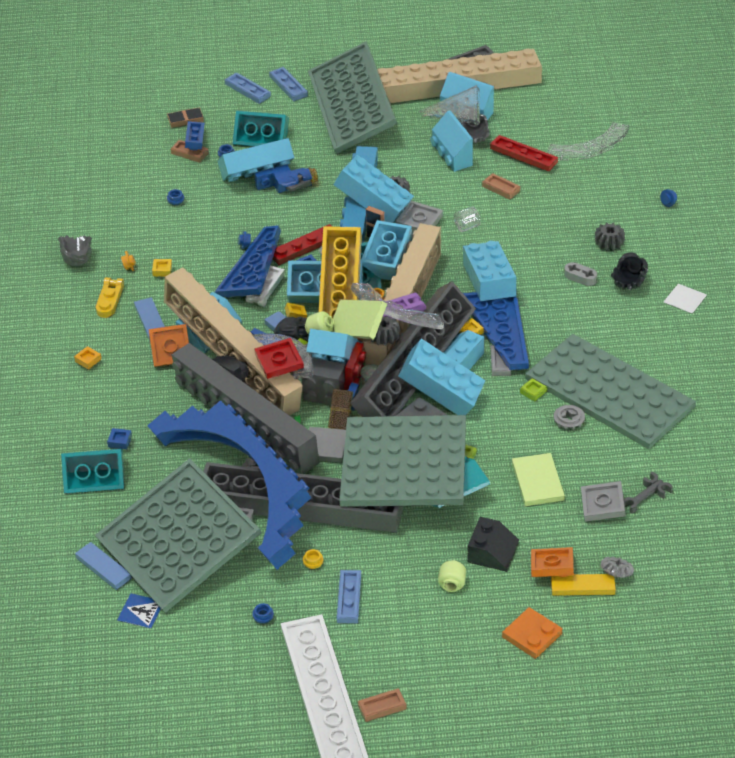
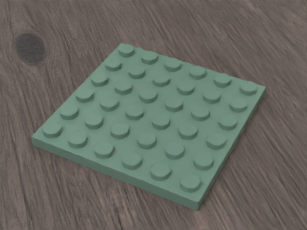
[339,415,466,507]
[95,458,262,613]

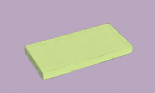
[332,300,387,339]

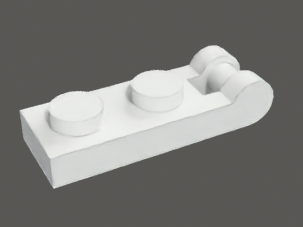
[246,265,285,307]

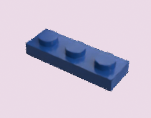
[185,121,205,150]

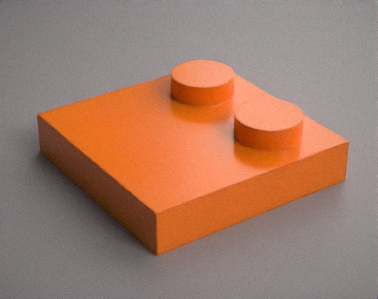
[149,324,189,367]
[531,547,574,577]
[502,607,563,659]

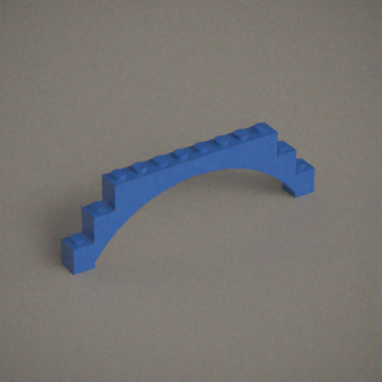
[147,400,312,570]

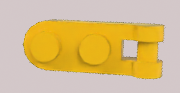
[96,277,124,318]

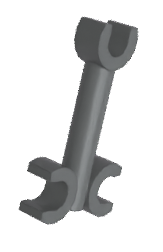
[624,472,673,514]

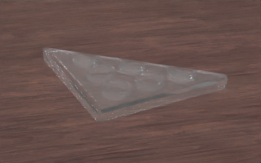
[419,85,480,125]

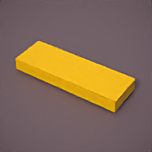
[551,574,616,596]

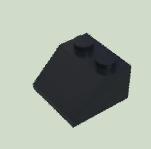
[467,517,519,572]

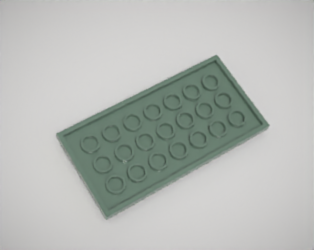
[308,41,398,154]
[525,334,696,449]

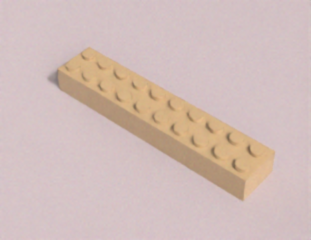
[378,49,542,103]
[362,223,441,371]
[164,267,303,416]

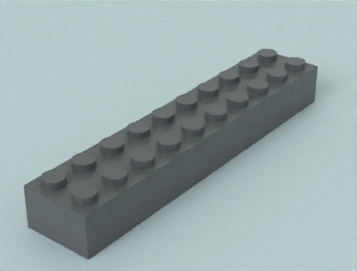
[350,281,476,417]
[171,343,320,474]
[203,462,404,533]

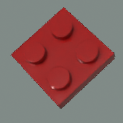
[254,338,304,379]
[345,342,366,390]

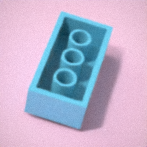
[217,138,294,182]
[333,155,414,223]
[463,241,516,301]
[287,261,363,303]
[306,329,362,366]
[399,338,485,415]

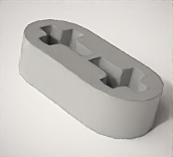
[564,262,597,286]

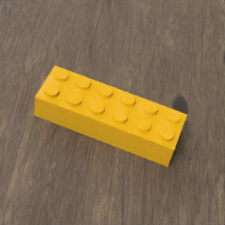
[319,226,362,318]

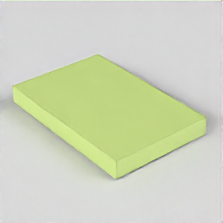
[512,453,565,506]

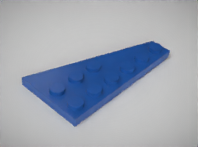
[214,225,281,298]
[463,292,529,370]

